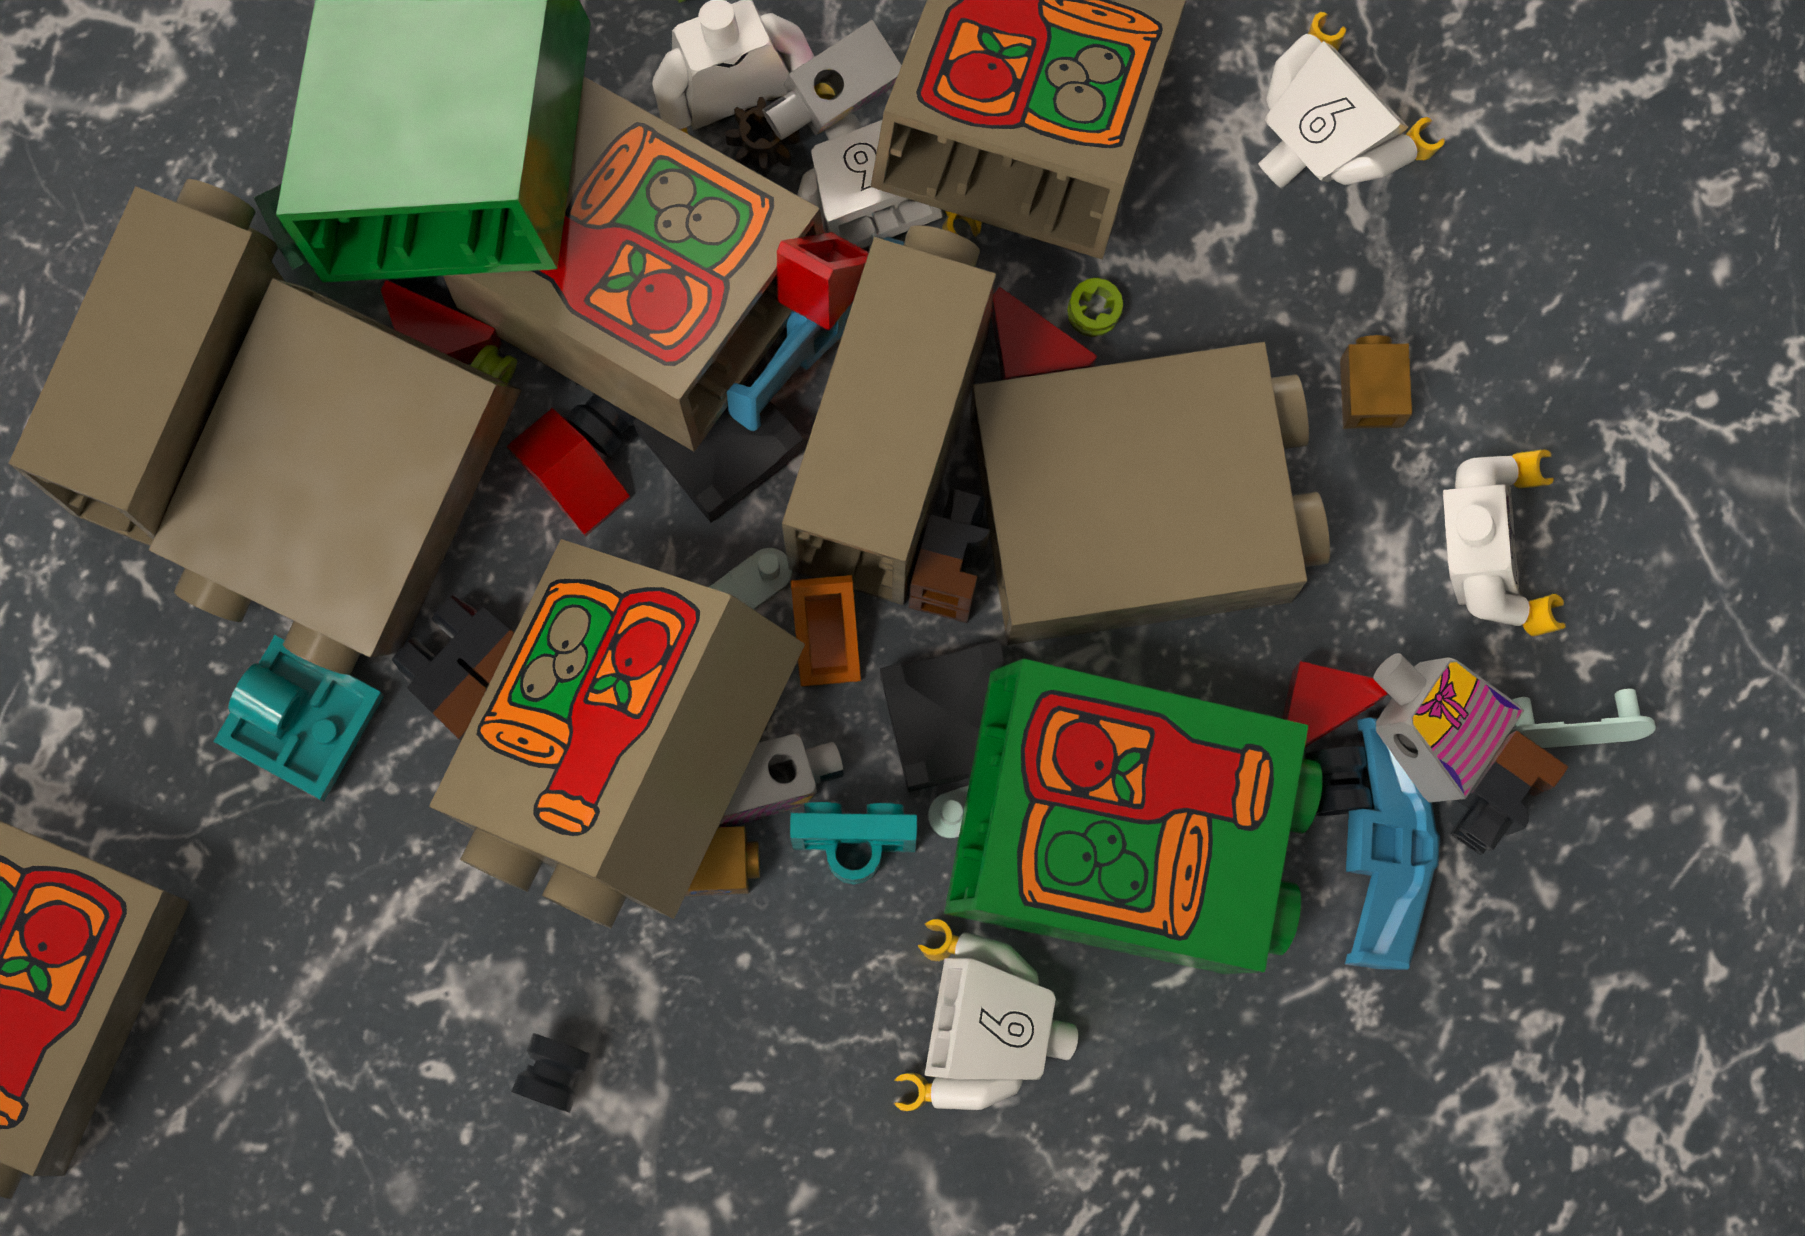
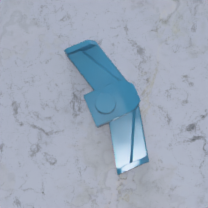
[727,237,904,431]
[1345,717,1440,970]

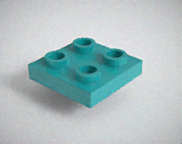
[213,635,385,802]
[790,802,917,885]

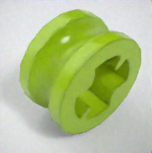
[1067,278,1123,337]
[470,345,517,383]

